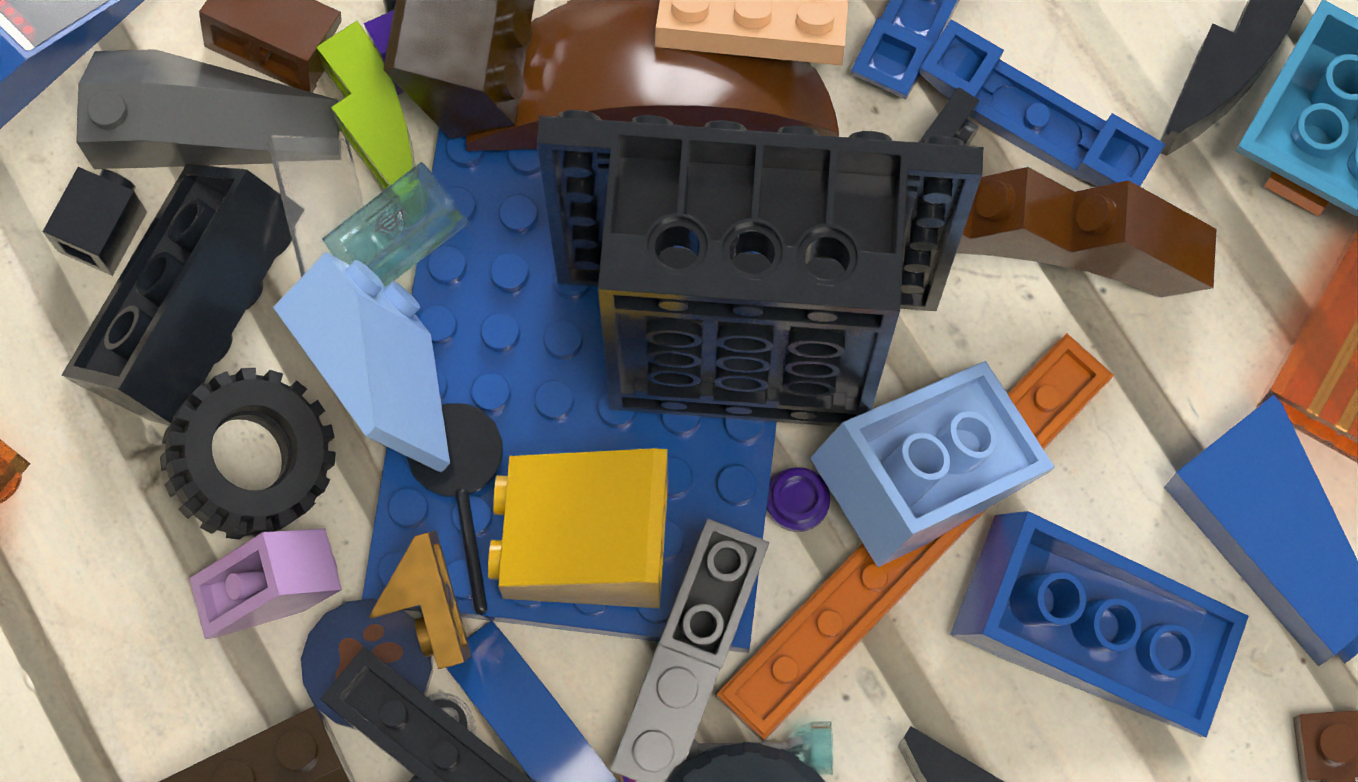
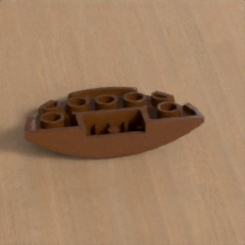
[466,0,839,151]

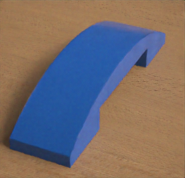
[851,0,960,99]
[919,19,1166,187]
[446,620,618,782]

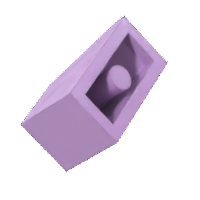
[189,528,342,639]

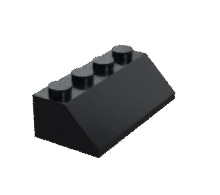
[62,164,303,425]

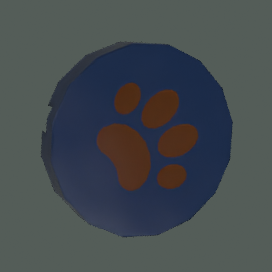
[301,599,433,730]

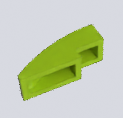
[316,20,420,223]

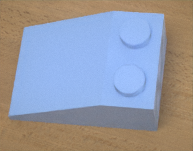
[273,252,450,472]
[810,361,1055,567]

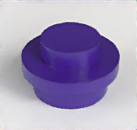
[767,467,830,532]

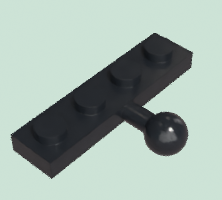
[320,647,534,782]

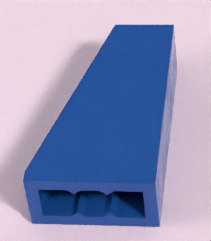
[1164,395,1358,666]

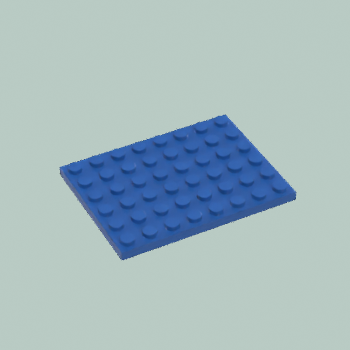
[362,127,777,653]

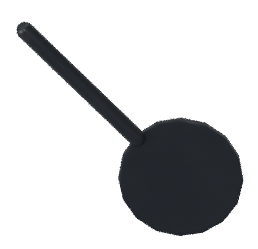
[407,403,503,615]

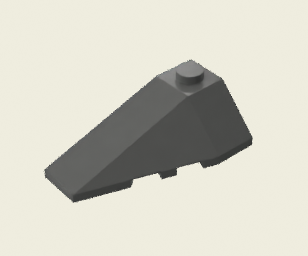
[76,49,339,170]

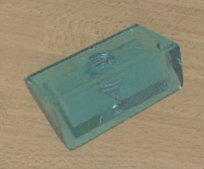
[322,162,468,287]

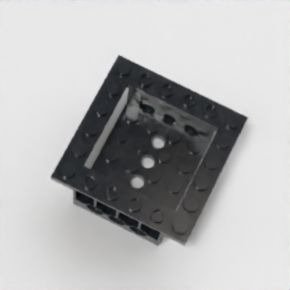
[537,110,984,427]

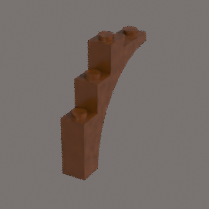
[816,167,1217,298]

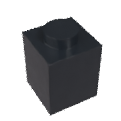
[42,166,147,276]

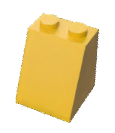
[488,448,668,608]

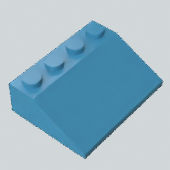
[1235,0,1358,217]

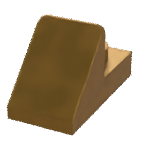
[369,530,472,669]

